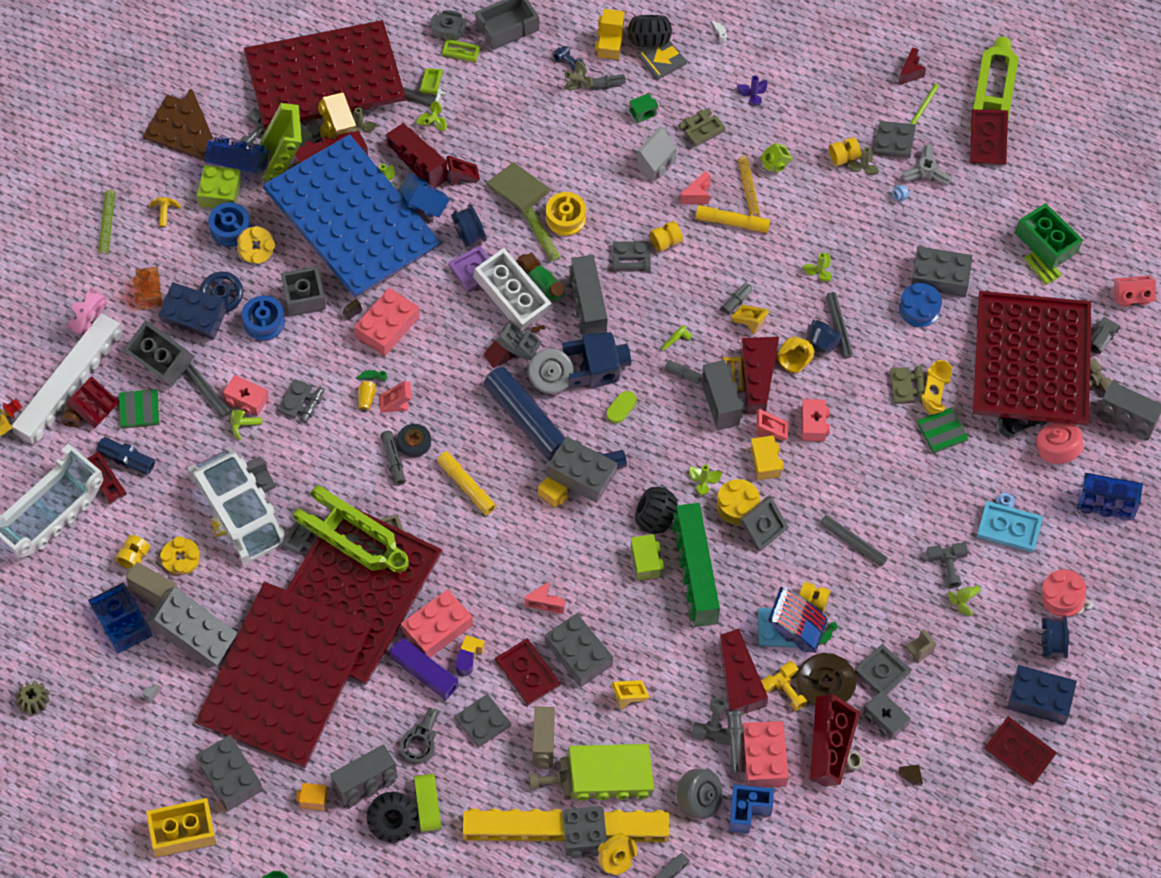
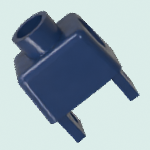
[562,332,631,388]

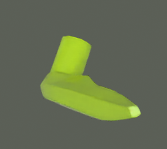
[661,325,693,351]

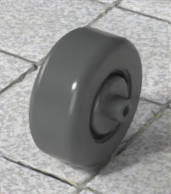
[677,768,722,819]

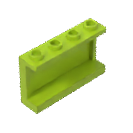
[259,103,302,181]
[566,744,654,801]

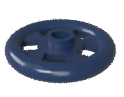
[199,271,243,313]

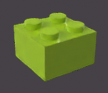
[197,165,242,208]

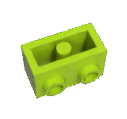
[630,534,664,581]

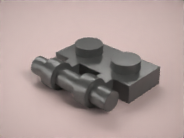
[278,379,324,423]
[282,521,318,557]

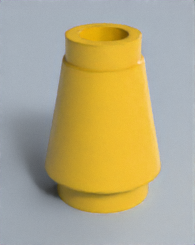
[358,381,377,411]

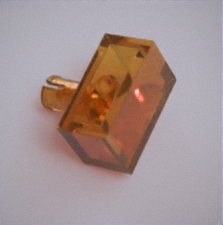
[133,266,163,310]

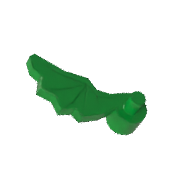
[356,370,388,382]
[812,622,838,645]

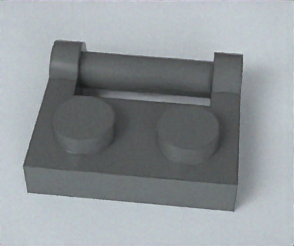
[613,241,651,272]

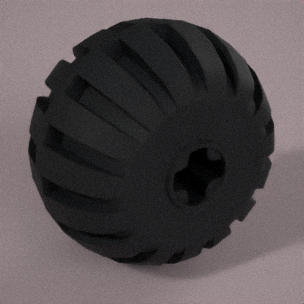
[628,15,672,47]
[635,486,678,534]
[367,791,418,843]

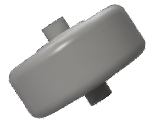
[527,348,574,394]

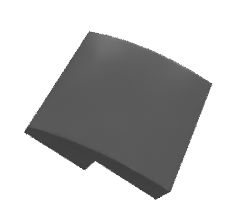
[496,320,542,360]

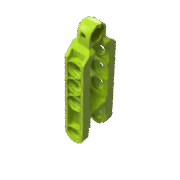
[969,36,1019,131]
[292,485,409,573]

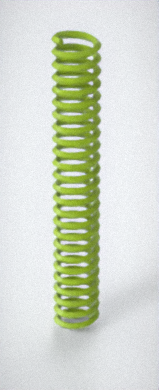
[98,190,116,255]
[523,206,561,261]

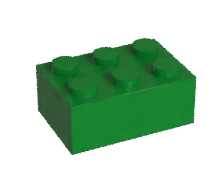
[1014,203,1083,270]

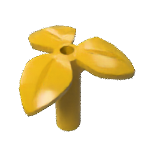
[149,197,181,227]

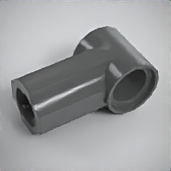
[1091,317,1120,354]

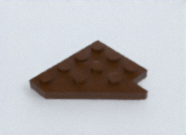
[143,89,217,162]

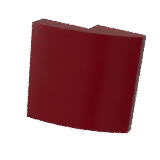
[66,376,119,428]

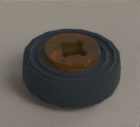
[397,423,432,457]

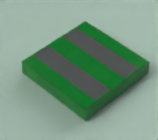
[119,389,160,429]
[917,407,968,454]

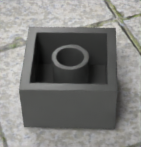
[281,266,326,316]

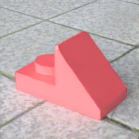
[680,171,711,204]
[379,381,412,412]
[756,409,788,441]
[525,582,565,614]

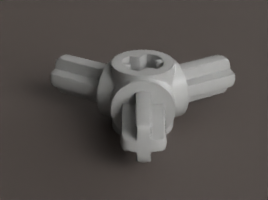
[902,144,952,185]

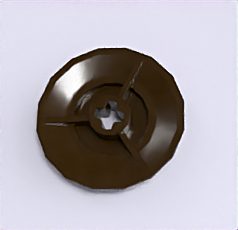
[797,653,857,705]

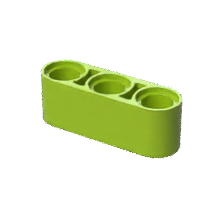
[414,773,442,832]

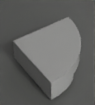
[142,684,162,703]

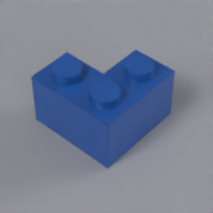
[399,172,450,218]
[729,784,774,834]

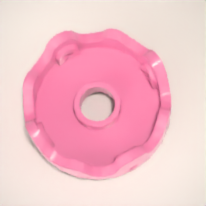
[66,287,107,335]

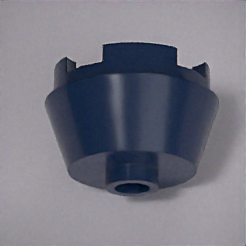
[805,319,843,354]

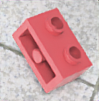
[1114,275,1156,307]

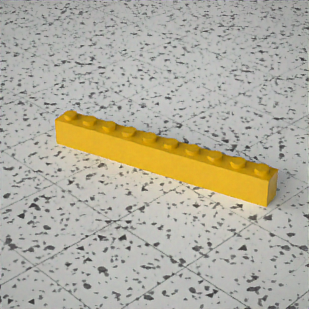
[463,808,669,842]

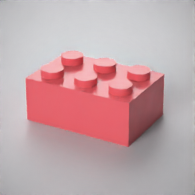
[354,288,420,356]
[401,589,473,657]
[742,721,789,787]

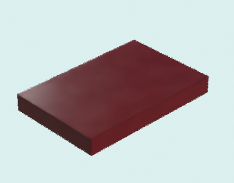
[970,109,1008,165]
[494,638,561,706]
[984,716,1058,785]

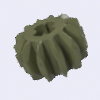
[15,680,50,715]

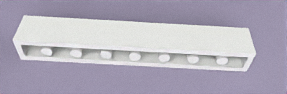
[12,313,122,445]

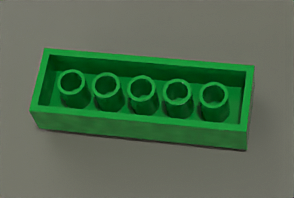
[672,502,720,627]

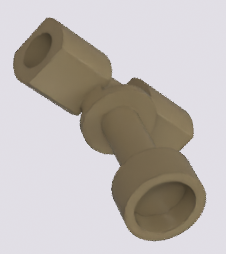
[1090,358,1112,395]
[529,757,572,800]

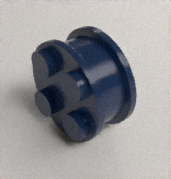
[450,204,487,248]
[1041,615,1069,659]

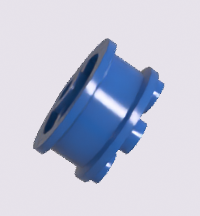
[208,202,251,247]
[899,283,942,327]
[242,295,285,341]

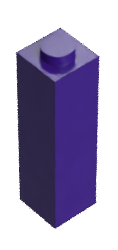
[390,637,459,701]

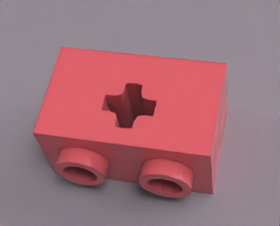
[223,375,269,416]
[801,399,830,441]

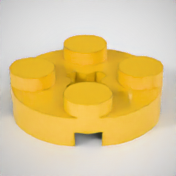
[237,226,275,264]
[160,536,200,575]
[598,833,637,875]

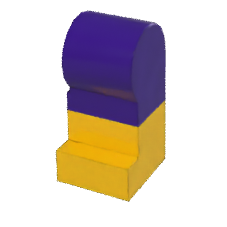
[456,635,485,676]

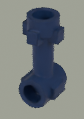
[553,46,585,71]

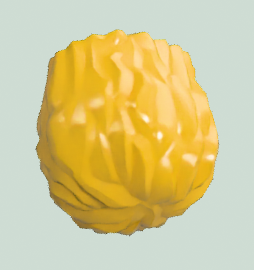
[776,336,814,374]

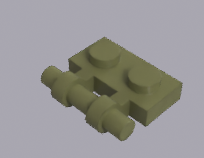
[678,108,725,147]
[890,366,926,404]

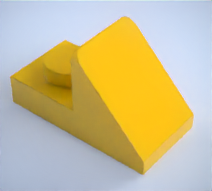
[731,305,769,335]
[611,680,650,710]

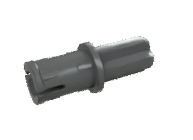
[591,74,626,90]
[721,282,753,315]
[665,360,702,384]

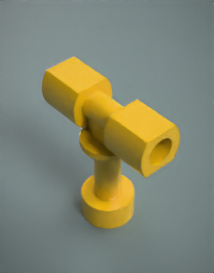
[761,660,808,711]

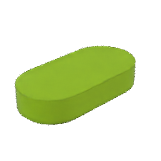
[607,391,637,424]

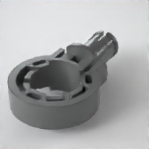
[400,707,440,764]

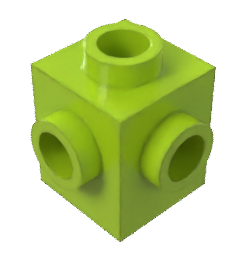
[760,143,793,173]

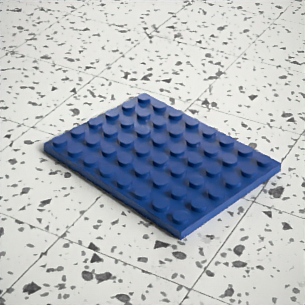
[263,134,441,298]

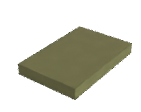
[486,162,550,213]

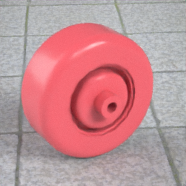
[1036,422,1084,464]

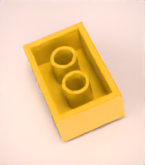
[146,798,217,858]

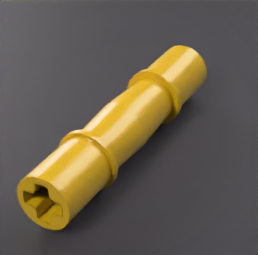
[695,205,771,234]
[437,451,497,516]

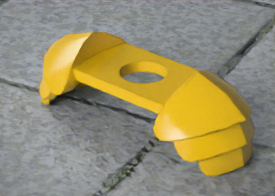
[922,360,952,415]

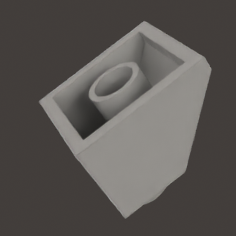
[637,126,677,180]

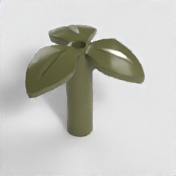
[565,61,593,90]
[351,108,377,133]
[848,147,879,175]

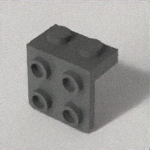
[563,806,607,858]

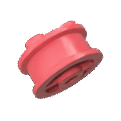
[1042,570,1086,617]

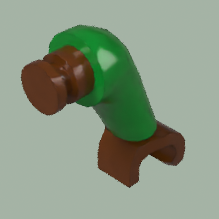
[516,252,565,301]

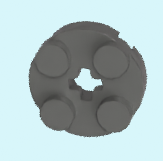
[431,10,466,40]

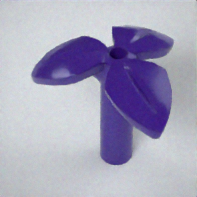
[737,75,768,105]

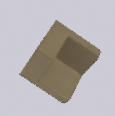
[906,629,936,663]

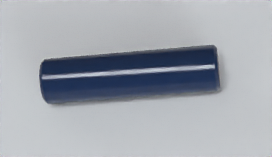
[483,367,566,461]

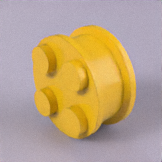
[546,192,586,236]
[717,479,760,525]

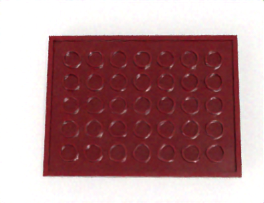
[244,20,406,129]
[972,291,1092,426]
[286,507,443,685]
[195,581,373,768]

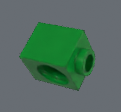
[629,93,658,123]

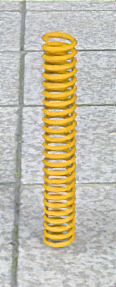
[738,155,761,217]

